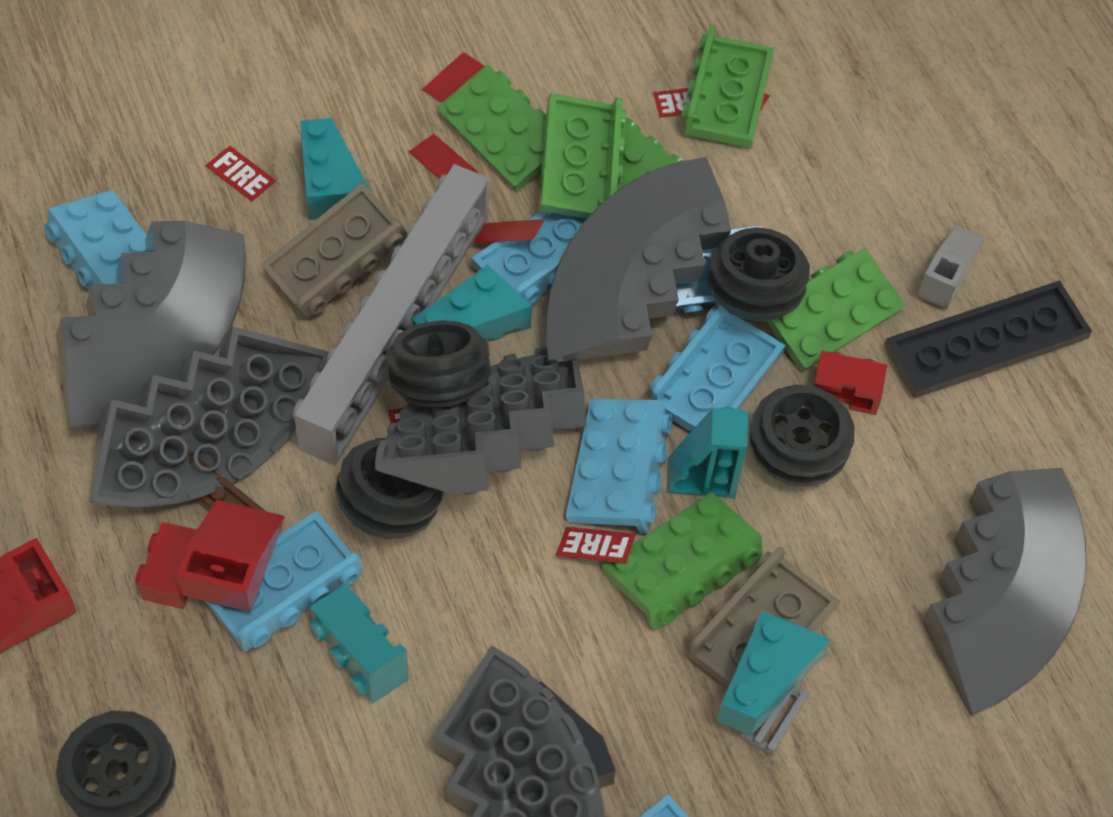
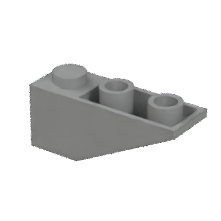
[917,225,985,309]

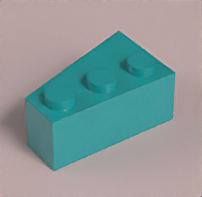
[300,118,371,220]
[666,407,748,499]
[308,584,409,704]

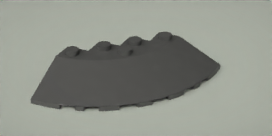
[545,157,731,363]
[56,221,246,430]
[89,326,329,508]
[375,347,586,494]
[923,468,1087,716]
[433,645,605,817]

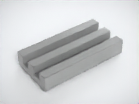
[740,687,809,756]

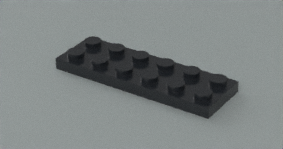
[884,280,1092,398]

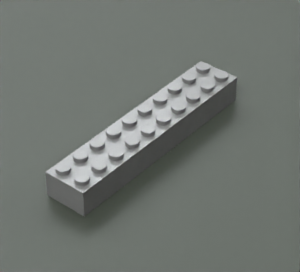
[292,164,489,466]

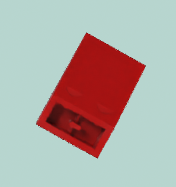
[176,499,285,612]
[0,537,77,653]

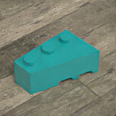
[412,264,532,341]
[716,610,831,736]

